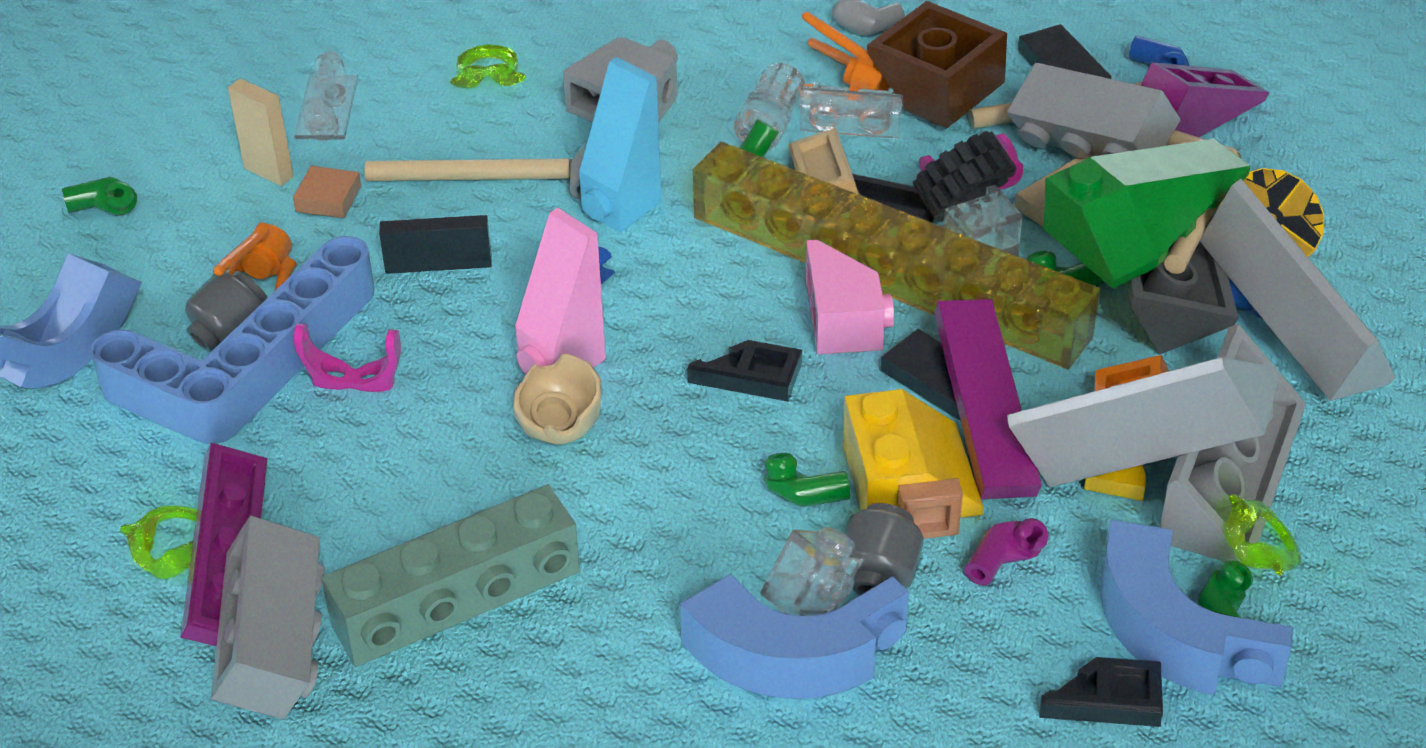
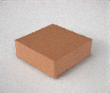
[293,166,361,218]
[897,478,963,539]

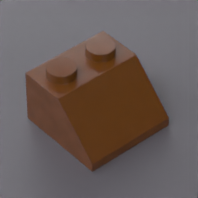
[867,1,1007,128]

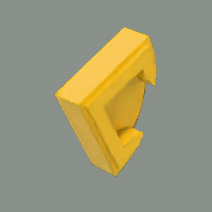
[1084,465,1146,501]

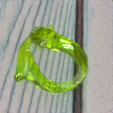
[450,44,526,88]
[1225,494,1302,576]
[120,506,197,579]

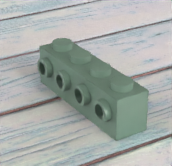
[321,484,580,667]

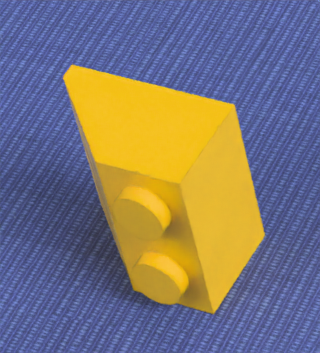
[843,389,983,518]

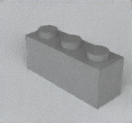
[1007,62,1181,159]
[211,515,325,720]

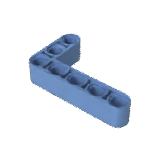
[90,236,374,444]

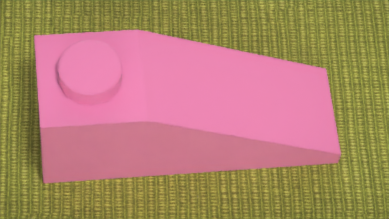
[515,207,606,374]

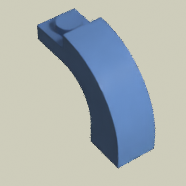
[0,253,142,388]
[1101,520,1293,695]
[680,574,909,699]

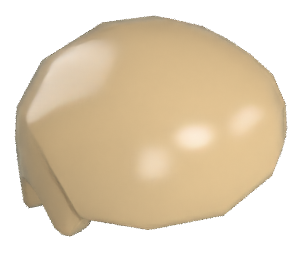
[514,353,601,445]

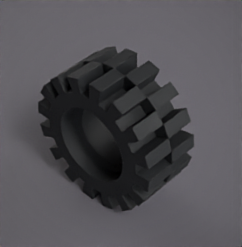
[913,131,1017,222]

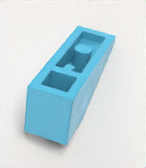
[579,57,662,233]

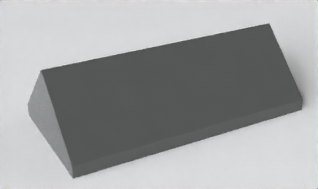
[1102,153,1239,355]

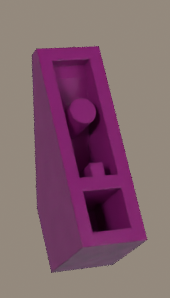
[1140,62,1269,137]

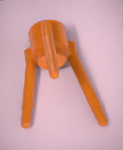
[791,12,890,106]
[213,222,297,291]

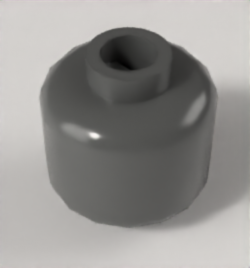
[185,271,268,352]
[837,503,924,595]

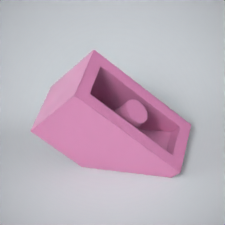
[806,240,894,354]

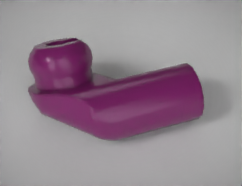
[964,518,1049,586]

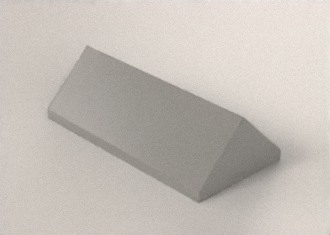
[1200,179,1396,401]
[1160,324,1306,565]
[1007,357,1280,487]

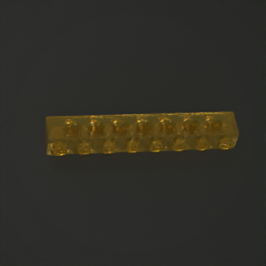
[693,141,1100,370]

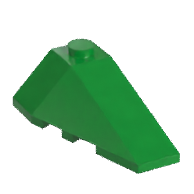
[1043,139,1250,289]

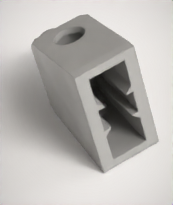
[563,38,678,123]

